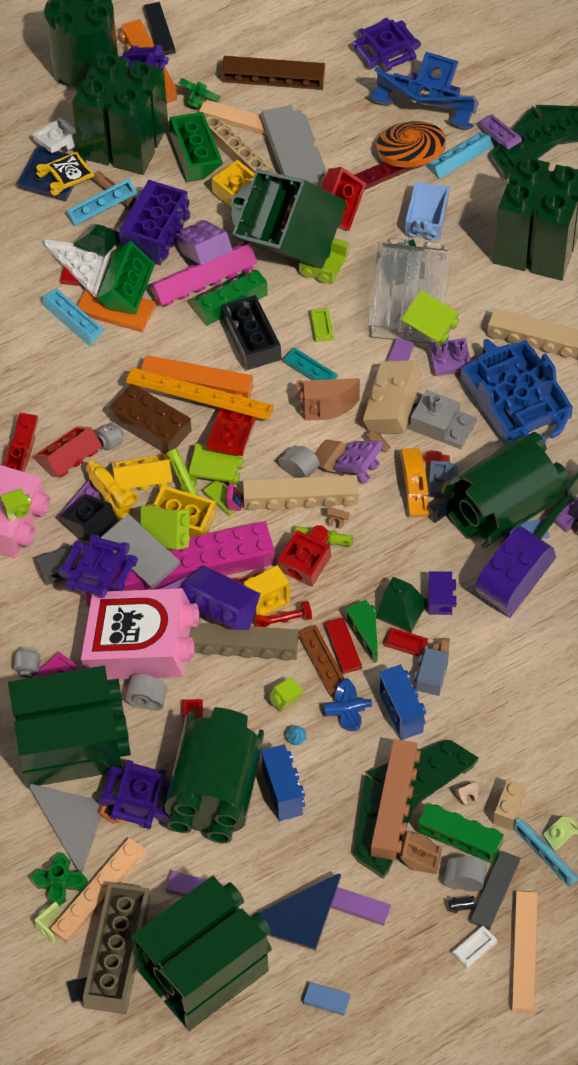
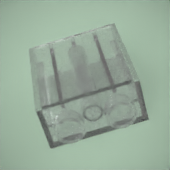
[368,238,451,344]

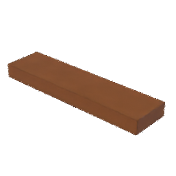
[298,625,345,697]

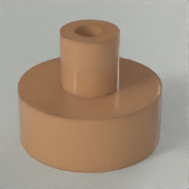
[433,638,450,653]

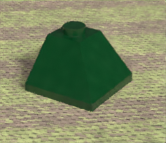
[74,224,120,256]
[376,577,428,633]

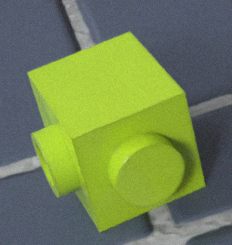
[0,488,32,521]
[269,677,304,712]

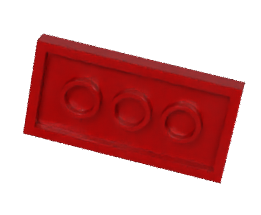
[206,408,257,456]

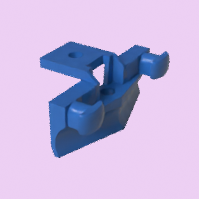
[370,52,479,129]

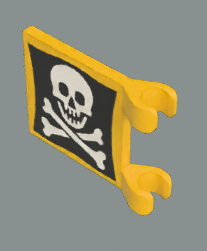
[36,152,94,196]

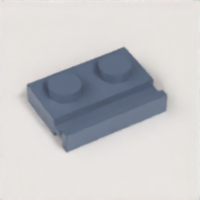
[428,461,458,497]

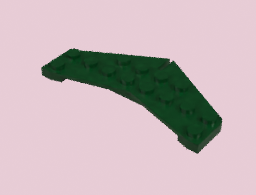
[492,105,578,180]
[354,740,479,879]

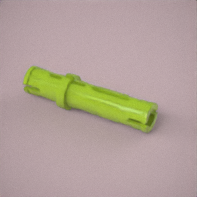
[166,448,199,496]
[295,526,353,547]

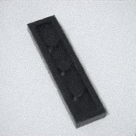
[143,2,176,56]

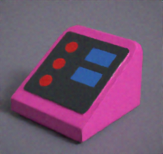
[227,484,244,511]

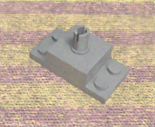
[406,390,477,450]

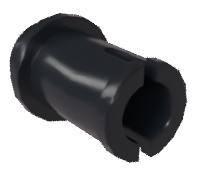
[448,896,476,914]

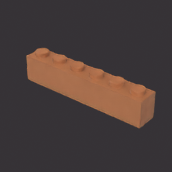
[371,739,421,860]

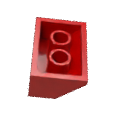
[321,167,367,231]
[33,426,102,478]

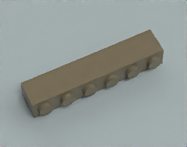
[189,623,299,661]

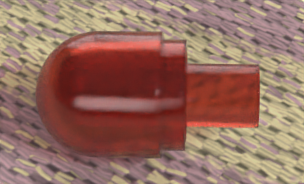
[424,450,450,465]

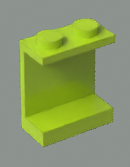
[299,238,349,284]
[401,290,460,348]
[189,443,244,486]
[141,504,190,550]

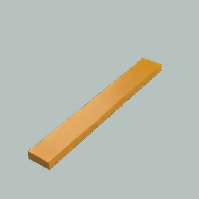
[126,368,274,420]

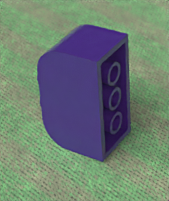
[475,526,557,618]

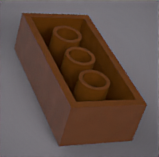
[109,384,192,453]

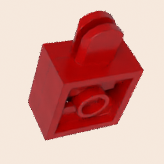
[277,525,331,587]

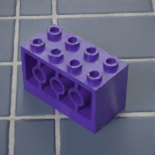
[119,179,191,266]

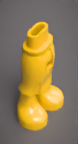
[86,460,138,520]

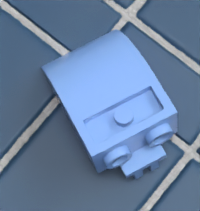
[405,181,450,241]

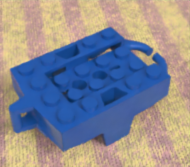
[461,339,573,444]

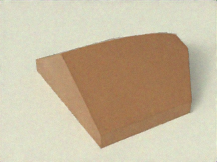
[315,439,348,476]
[400,832,442,874]

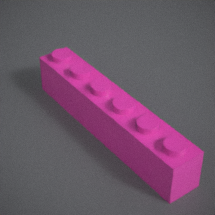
[149,243,257,306]

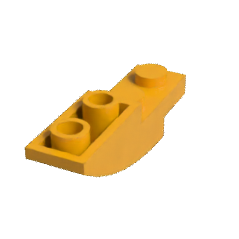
[400,448,429,517]

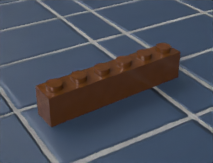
[221,56,325,90]

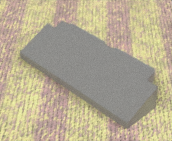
[260,105,327,186]

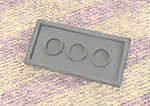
[101,514,181,589]

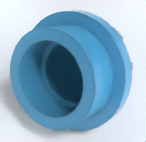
[286,725,306,745]

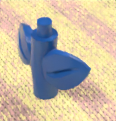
[323,678,372,731]

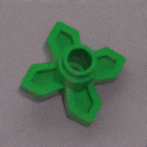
[178,78,221,109]
[31,853,88,907]

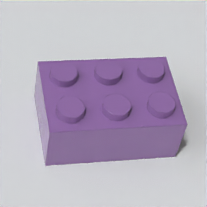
[175,220,233,265]

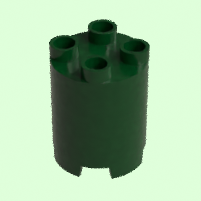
[44,0,118,91]
[442,432,569,548]
[165,707,264,844]

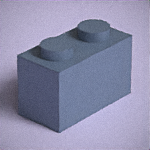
[414,648,449,696]

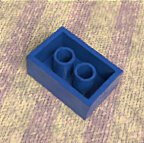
[378,664,426,740]
[261,744,305,822]

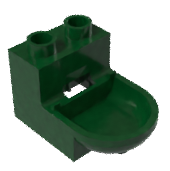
[231,169,347,269]

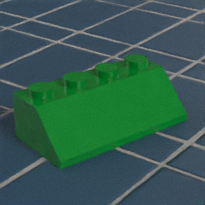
[169,112,223,182]
[97,241,155,314]
[187,269,268,326]

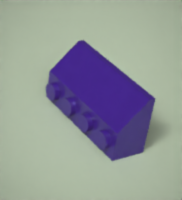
[183,565,261,630]

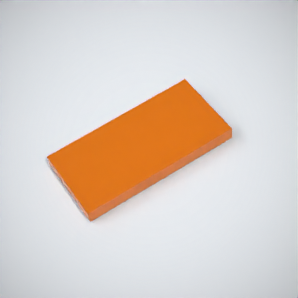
[77,289,156,332]

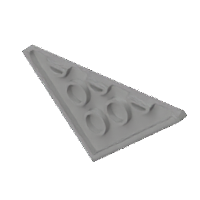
[30,784,102,873]

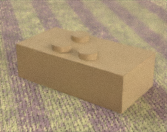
[363,360,422,433]

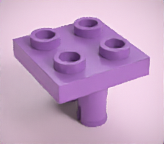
[429,338,471,376]
[334,441,383,484]

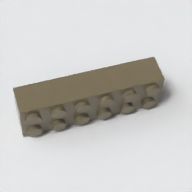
[83,883,151,1014]

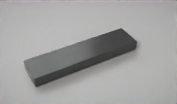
[470,850,521,931]

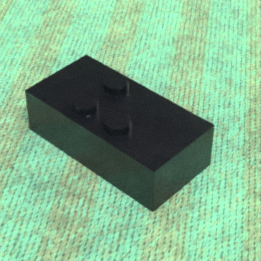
[221,295,282,370]

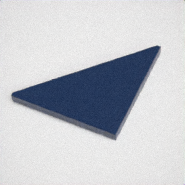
[259,873,341,951]

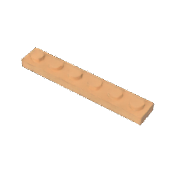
[51,838,146,944]

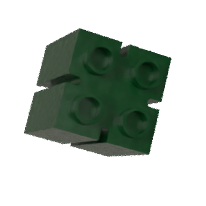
[72,52,168,175]
[493,155,578,281]
[8,665,131,788]
[131,875,272,1031]

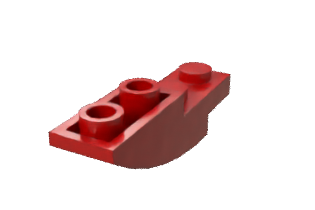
[4,412,39,472]

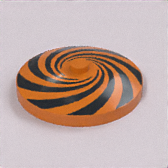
[376,121,446,167]

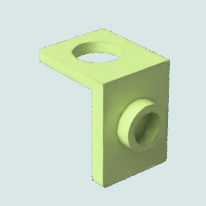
[543,816,578,850]
[35,902,60,944]

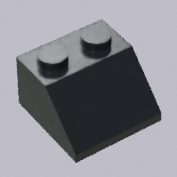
[59,494,118,541]

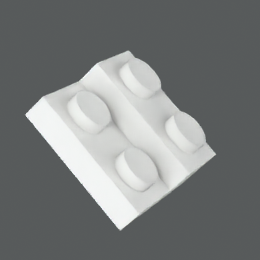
[32,118,77,153]

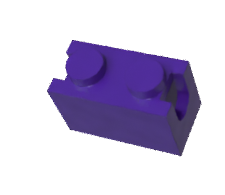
[428,571,457,615]

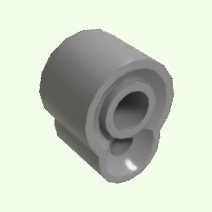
[279,445,320,478]
[126,674,168,711]
[444,856,487,892]

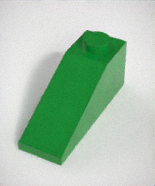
[345,599,378,663]

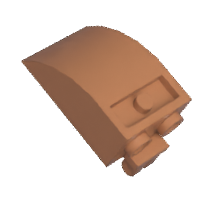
[296,378,360,421]

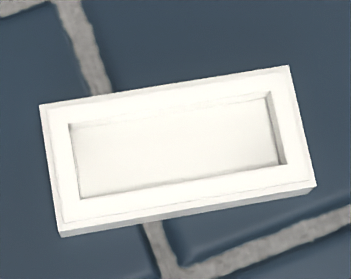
[452,926,497,969]

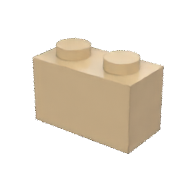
[493,779,527,831]

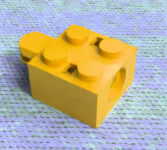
[212,160,255,208]
[244,565,290,616]

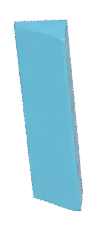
[426,132,493,178]
[67,178,138,226]
[43,288,104,346]
[514,818,578,887]

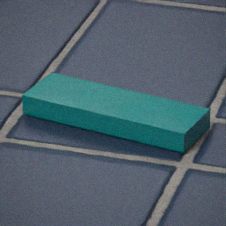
[283,347,338,380]

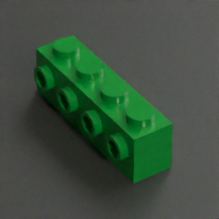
[418,803,504,864]

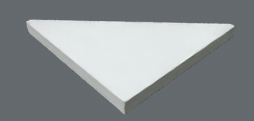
[44,240,112,298]

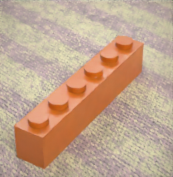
[120,19,177,103]
[141,355,253,398]

